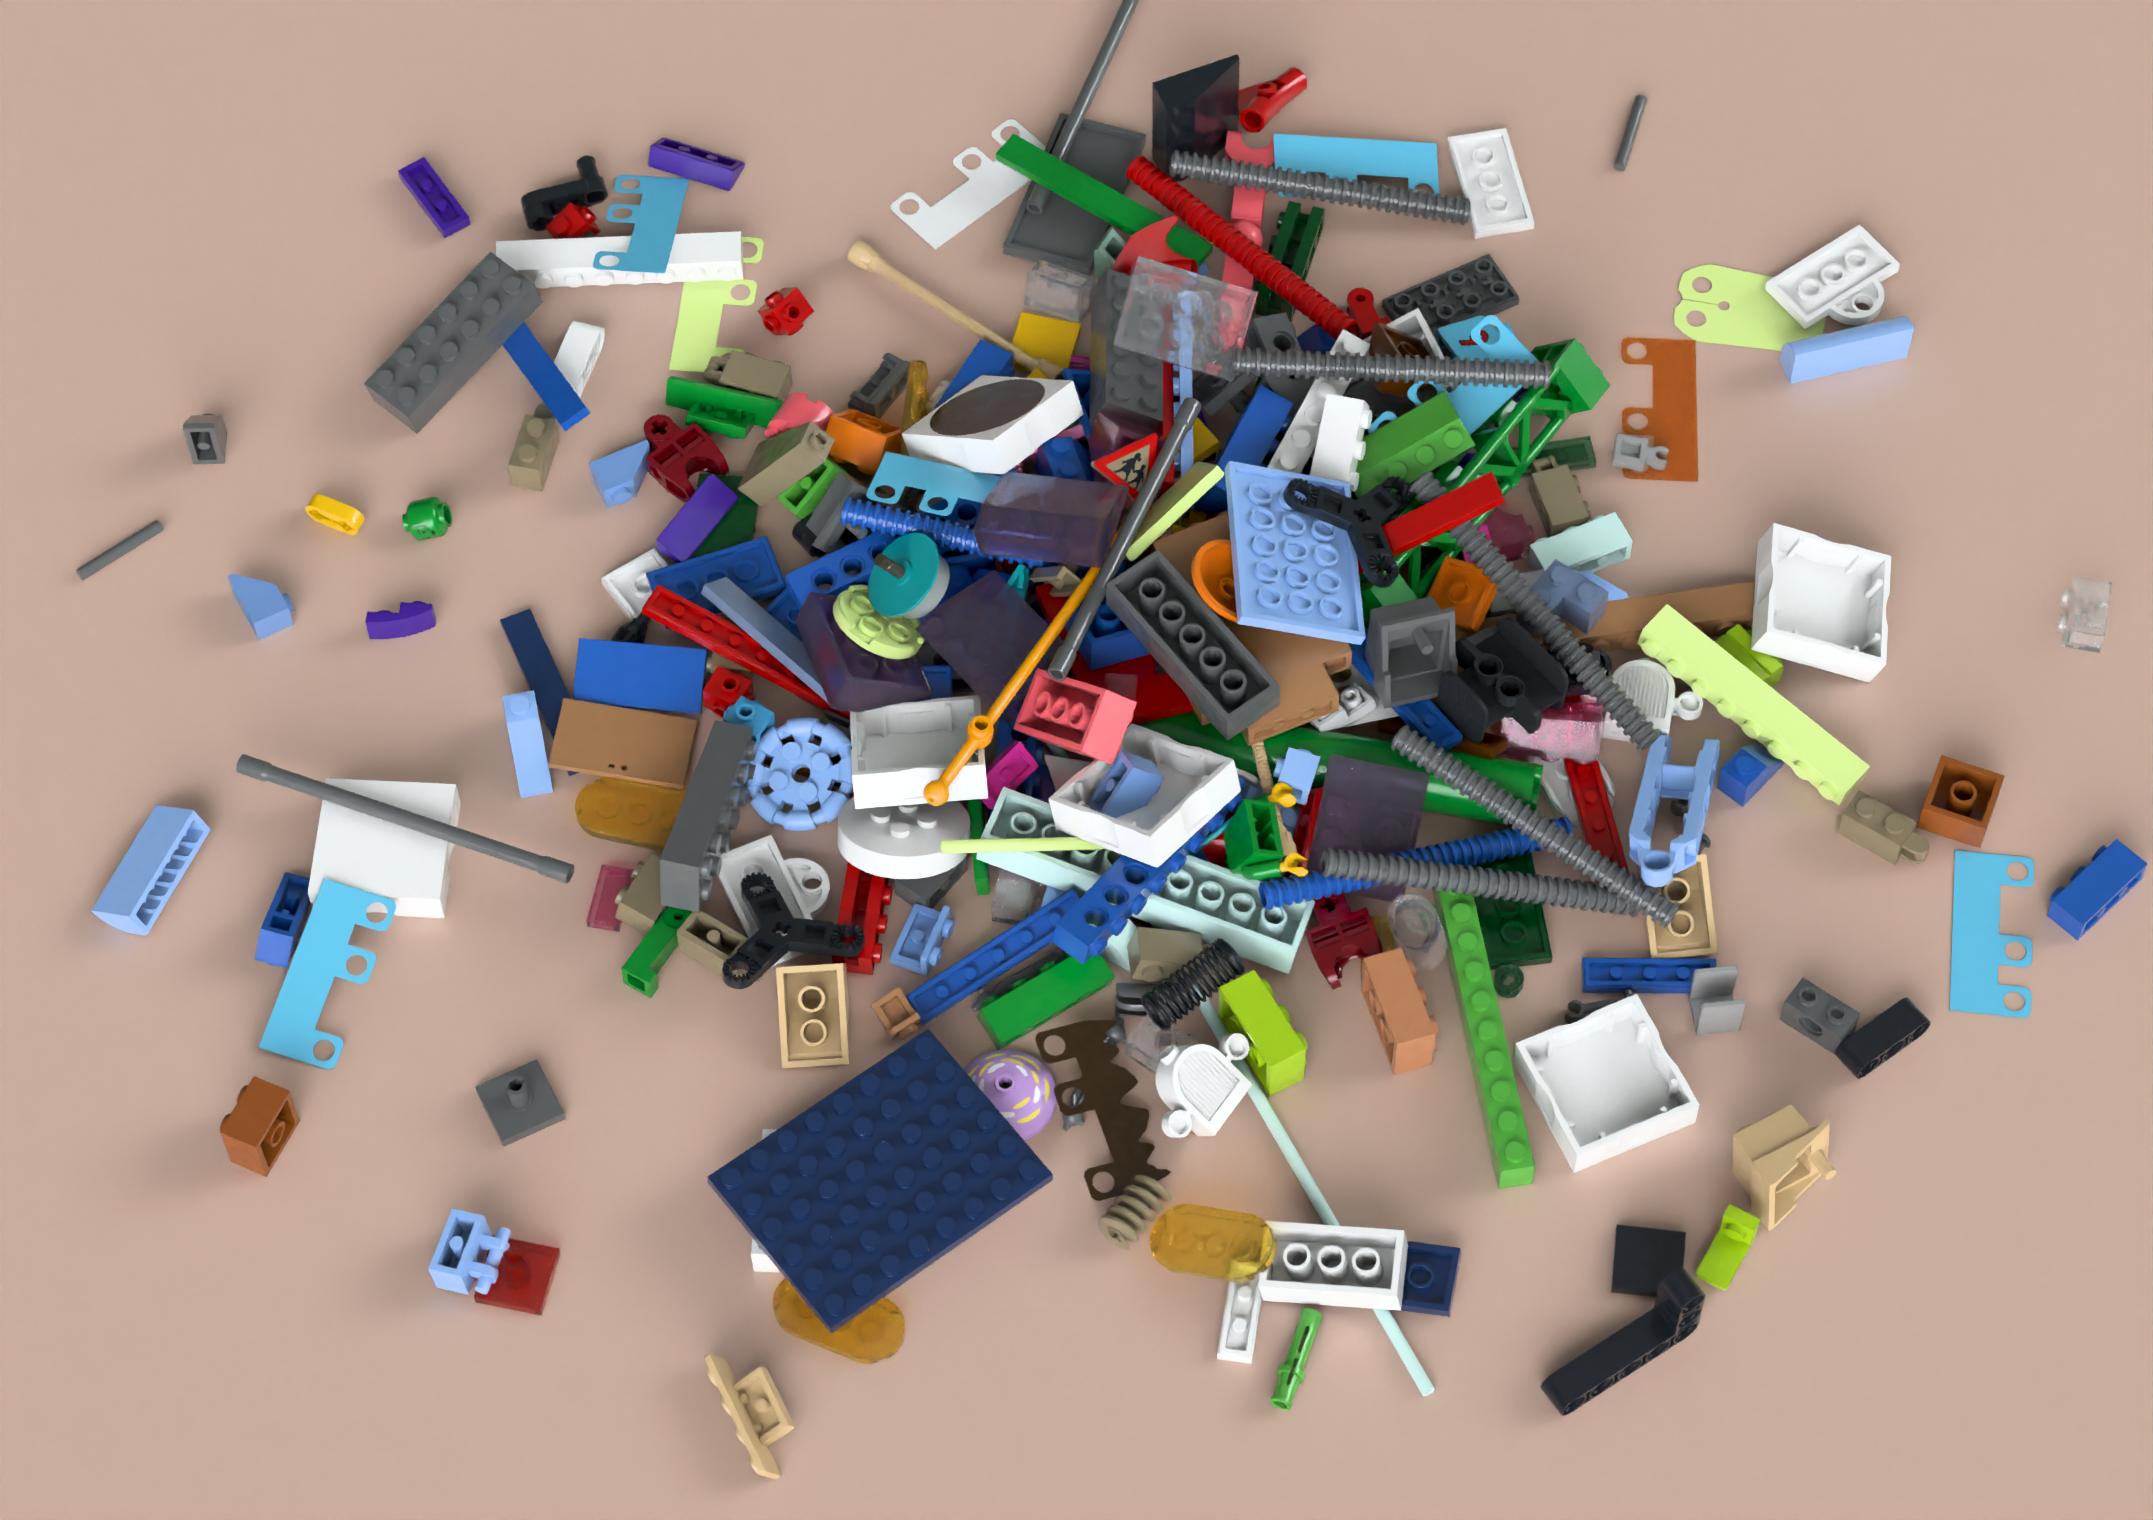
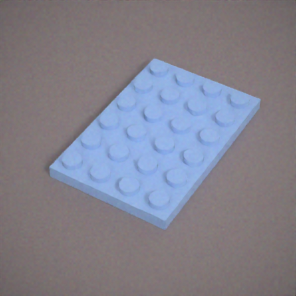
[1224,461,1366,645]

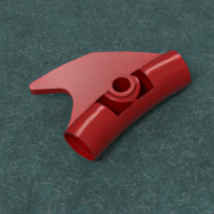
[1238,67,1308,133]
[1112,215,1198,290]

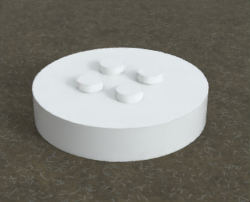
[838,797,970,879]

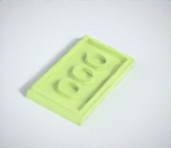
[1124,461,1225,561]

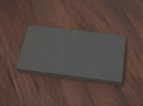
[1382,254,1519,339]

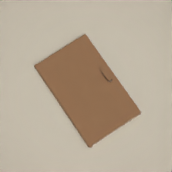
[548,698,699,789]

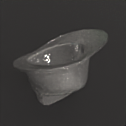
[1387,893,1448,971]

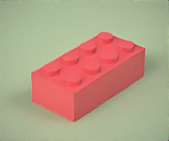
[1013,668,1137,765]

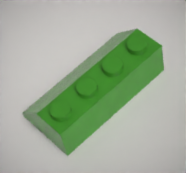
[1354,391,1476,499]

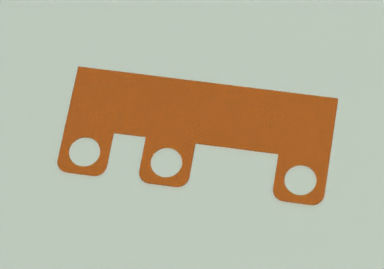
[1621,337,1698,482]

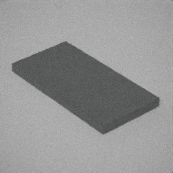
[1003,113,1146,276]

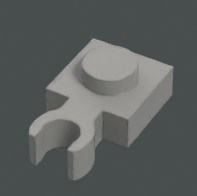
[1612,433,1669,471]

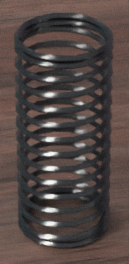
[1141,938,1245,1031]

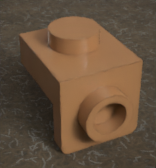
[871,987,921,1040]

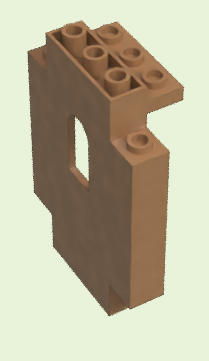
[1152,510,1352,746]

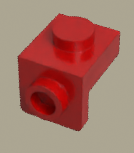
[546,202,601,239]

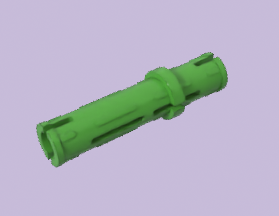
[1270,1308,1323,1410]

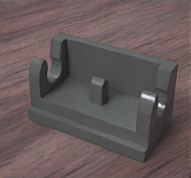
[848,353,912,419]

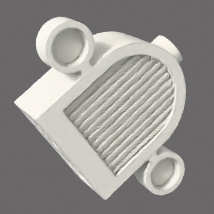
[1580,658,1703,742]
[1156,1033,1252,1138]

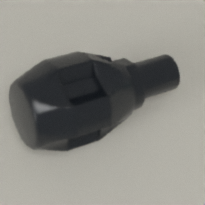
[611,611,651,644]

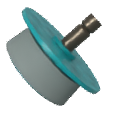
[868,533,950,619]

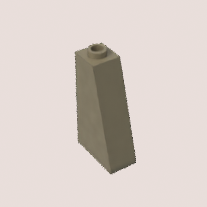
[737,421,835,507]

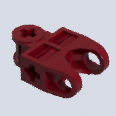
[644,414,729,502]
[1304,892,1383,990]

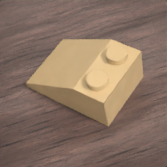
[1636,854,1718,958]
[776,963,850,1068]

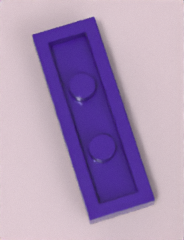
[398,157,471,238]

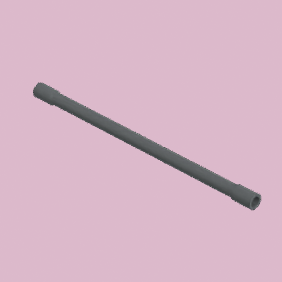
[1026,0,1139,215]
[1047,398,1202,681]
[236,754,574,884]

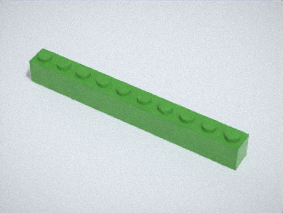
[1433,889,1535,1189]

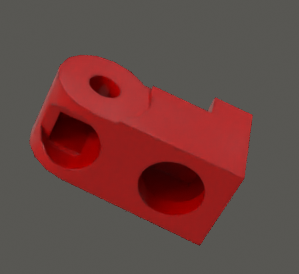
[1346,288,1390,340]

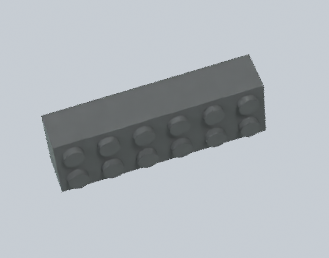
[364,252,543,434]
[1089,268,1163,441]
[1106,549,1280,741]
[659,720,758,912]

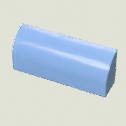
[1780,316,1914,384]
[91,805,211,936]

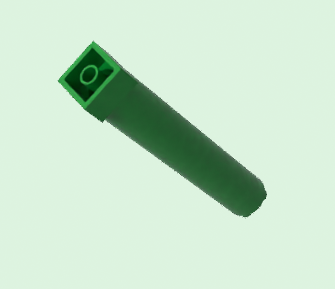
[1127,711,1543,826]

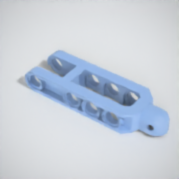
[1629,734,1720,887]

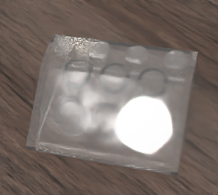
[1112,256,1258,382]

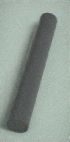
[1614,95,1647,172]
[76,520,164,580]

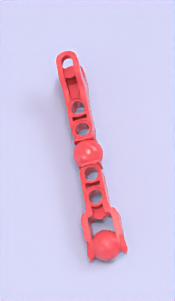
[1211,130,1275,355]

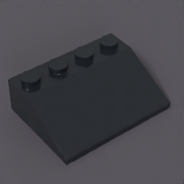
[1152,54,1240,182]

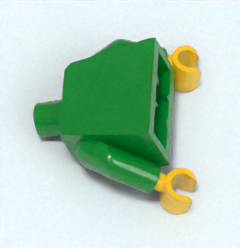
[1224,783,1308,880]

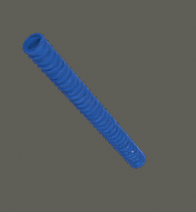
[840,497,1137,580]
[1258,816,1574,910]

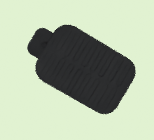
[1437,617,1569,743]

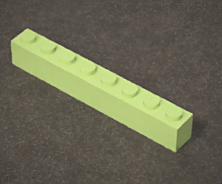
[1637,604,1870,806]

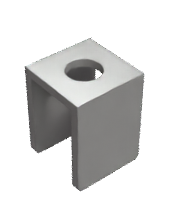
[1689,965,1745,1035]

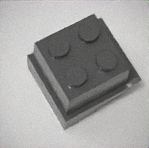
[806,472,918,554]
[1365,596,1458,709]

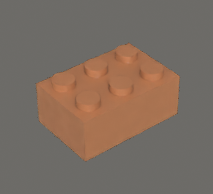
[1361,947,1439,1075]

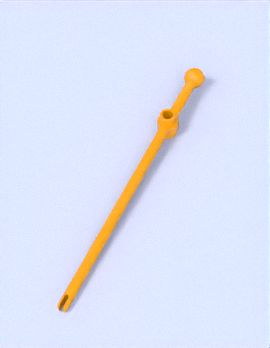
[923,524,1123,806]

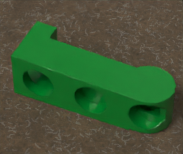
[621,907,692,998]

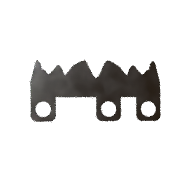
[1035,1020,1170,1201]

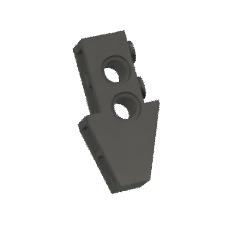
[1243,312,1314,436]

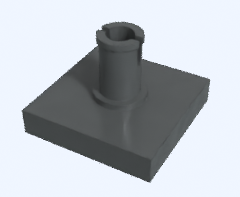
[1192,346,1256,416]
[475,1059,566,1147]

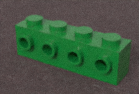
[977,953,1115,1050]

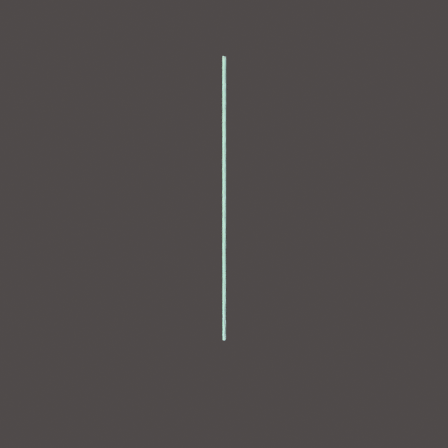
[1023,682,1435,1396]

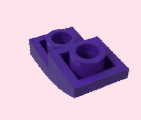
[365,601,436,639]

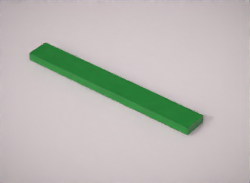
[996,134,1213,268]

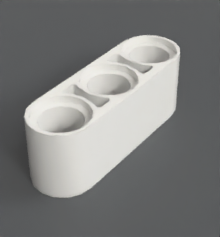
[554,321,605,398]

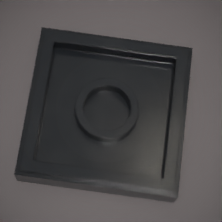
[1611,1224,1686,1297]

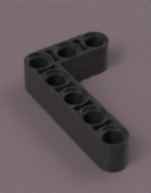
[1540,1267,1706,1416]

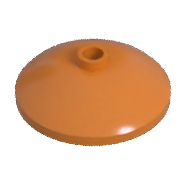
[1191,539,1237,623]

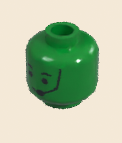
[402,497,452,541]

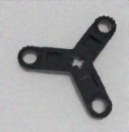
[1283,476,1413,588]
[722,872,865,989]

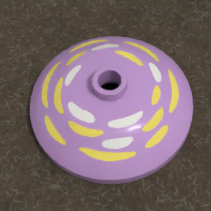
[964,1050,1056,1140]

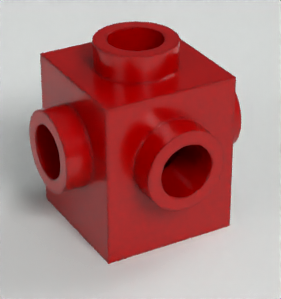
[758,287,814,336]
[702,666,756,718]

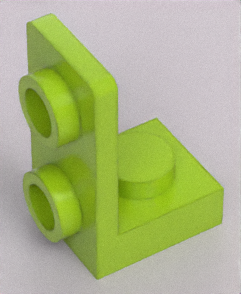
[1696,1204,1761,1291]

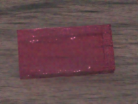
[586,864,634,932]

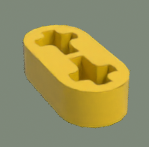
[305,494,365,535]

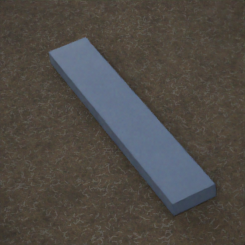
[701,577,858,708]

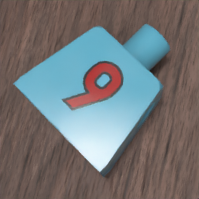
[1436,315,1514,361]

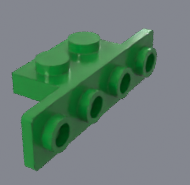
[666,376,784,439]

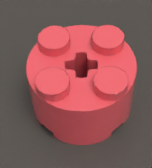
[764,392,835,439]

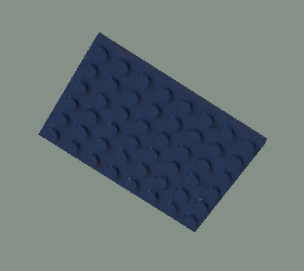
[707,1029,1053,1334]

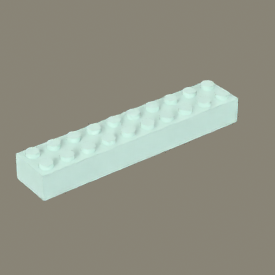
[976,787,1315,974]

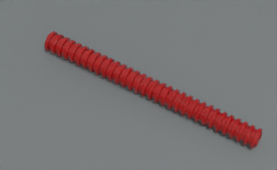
[1126,156,1358,340]

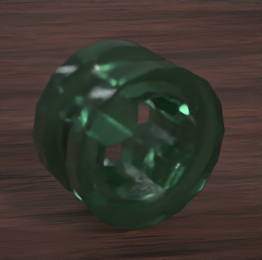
[1493,964,1524,998]

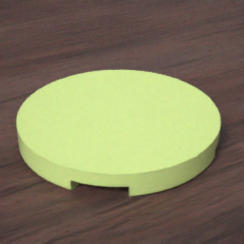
[833,585,925,659]

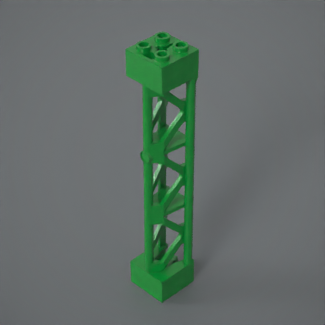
[1359,338,1611,631]

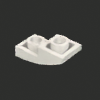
[1310,682,1377,732]

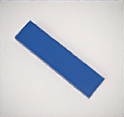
[1581,958,1717,994]

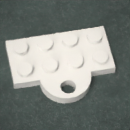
[1765,224,1900,329]
[717,835,831,966]

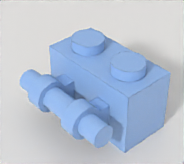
[428,1208,511,1295]

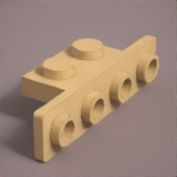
[704,1353,795,1479]

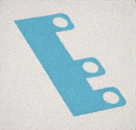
[1273,133,1439,197]
[593,175,689,274]
[1368,315,1541,435]
[866,451,1055,535]
[1950,850,2034,1018]
[258,878,396,1069]

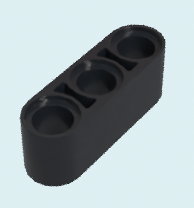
[1835,997,1931,1079]

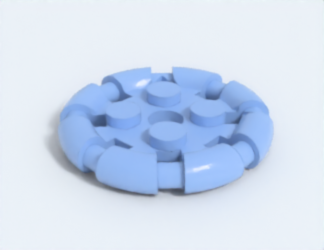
[745,717,853,831]

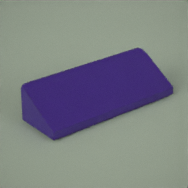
[648,137,745,191]
[656,474,738,563]

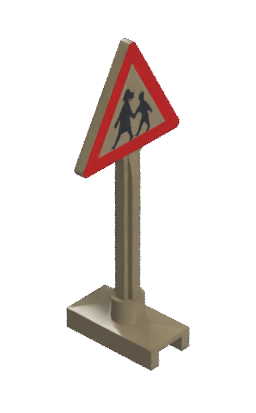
[1030,433,1158,597]

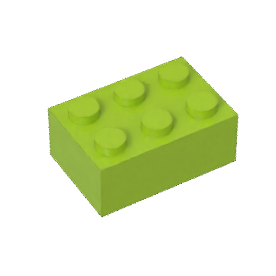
[1218,970,1308,1097]

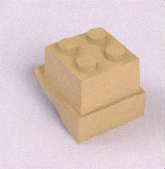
[1732,1105,1837,1231]

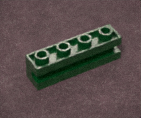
[1252,201,1325,323]

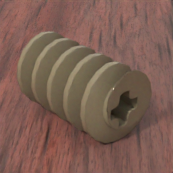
[1098,1175,1172,1250]

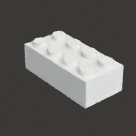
[1258,1221,1408,1311]

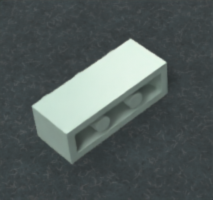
[1528,512,1633,573]

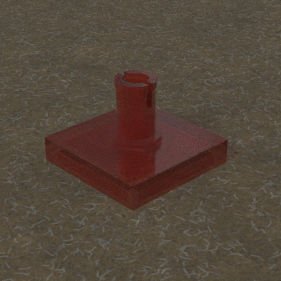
[474,1235,560,1316]

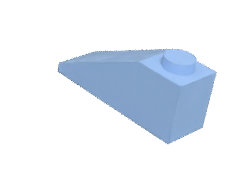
[502,690,553,798]

